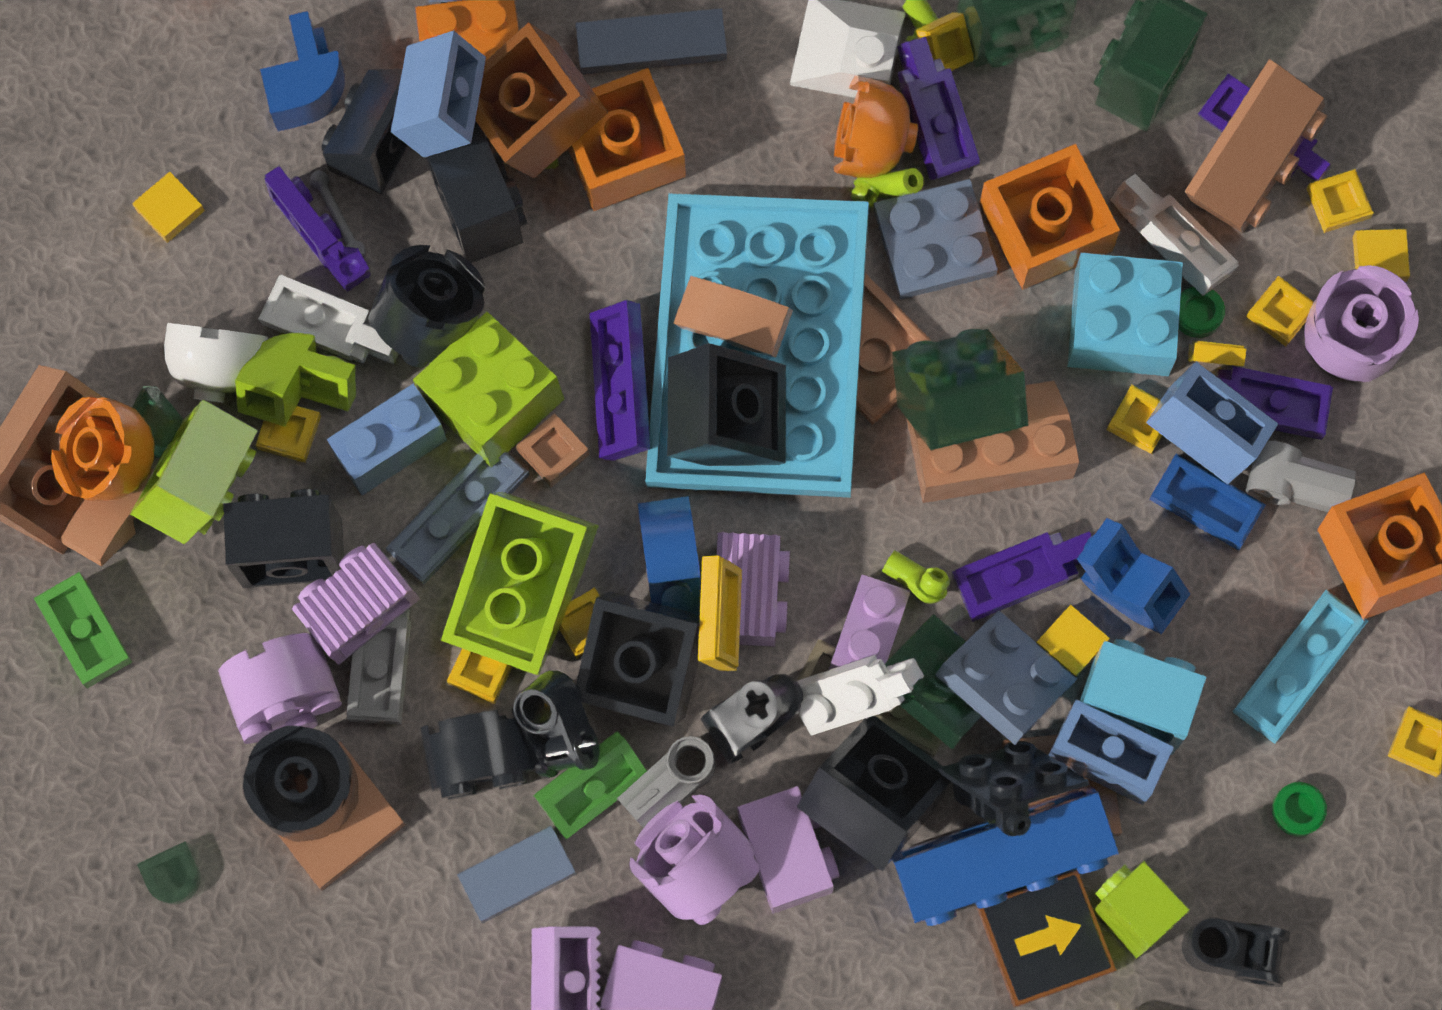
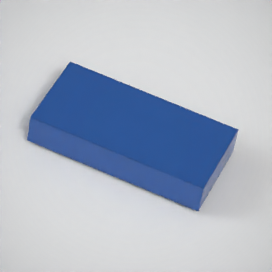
[1149,454,1266,551]

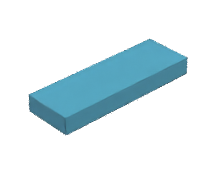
[1233,590,1368,744]

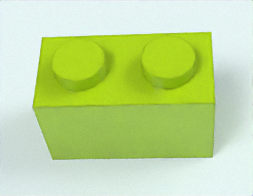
[1093,862,1189,959]

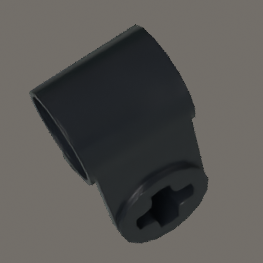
[513,670,600,779]
[701,674,803,764]
[1181,918,1290,987]

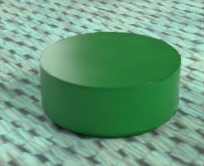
[1178,286,1225,338]
[1272,782,1327,837]

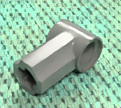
[1246,441,1356,512]
[617,736,716,828]

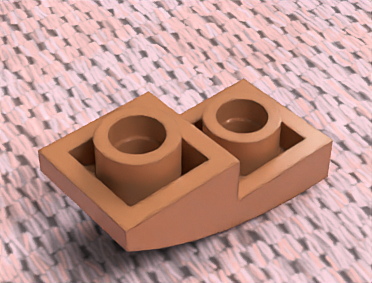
[673,276,793,358]
[61,468,154,567]

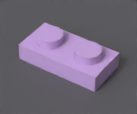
[829,575,911,670]

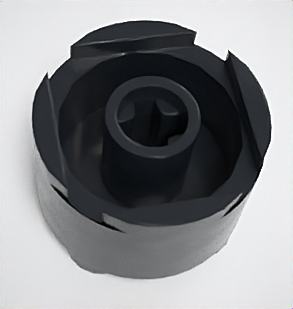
[368,245,485,368]
[420,708,535,800]
[243,725,358,842]

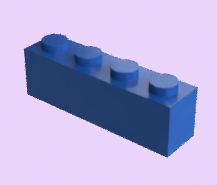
[893,786,1119,926]

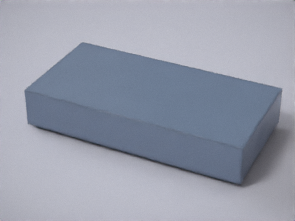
[457,825,576,924]

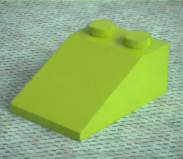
[441,492,599,675]

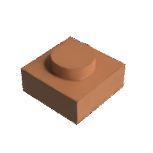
[516,413,590,488]

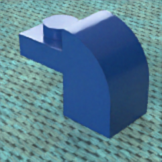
[260,11,345,132]
[638,496,701,615]
[1077,518,1190,635]

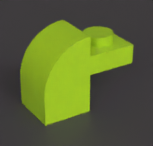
[235,333,356,427]

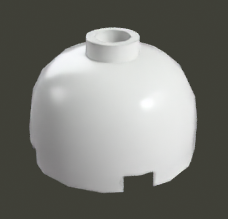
[164,323,268,403]

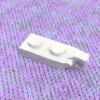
[1110,174,1239,295]
[258,275,399,364]
[797,655,924,735]

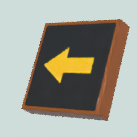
[977,870,1116,1008]

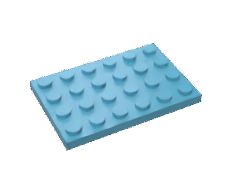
[645,193,869,498]

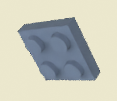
[873,179,998,300]
[936,610,1078,745]

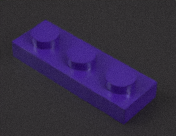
[589,300,651,461]

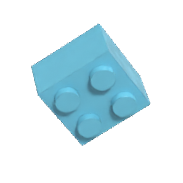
[1068,253,1183,376]
[1079,639,1206,755]

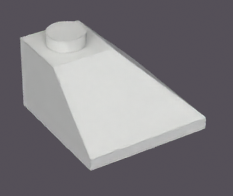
[790,0,905,98]

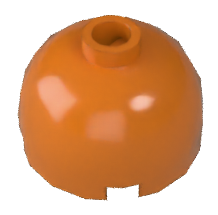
[834,75,918,178]
[51,397,155,501]

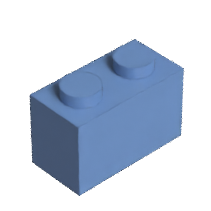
[391,30,486,158]
[1146,362,1278,485]
[327,384,447,495]
[1049,700,1174,805]

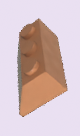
[1185,59,1328,233]
[0,365,103,555]
[904,381,1079,503]

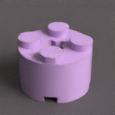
[1304,265,1419,382]
[218,633,342,744]
[629,795,759,925]

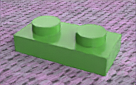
[34,572,132,689]
[533,731,647,840]

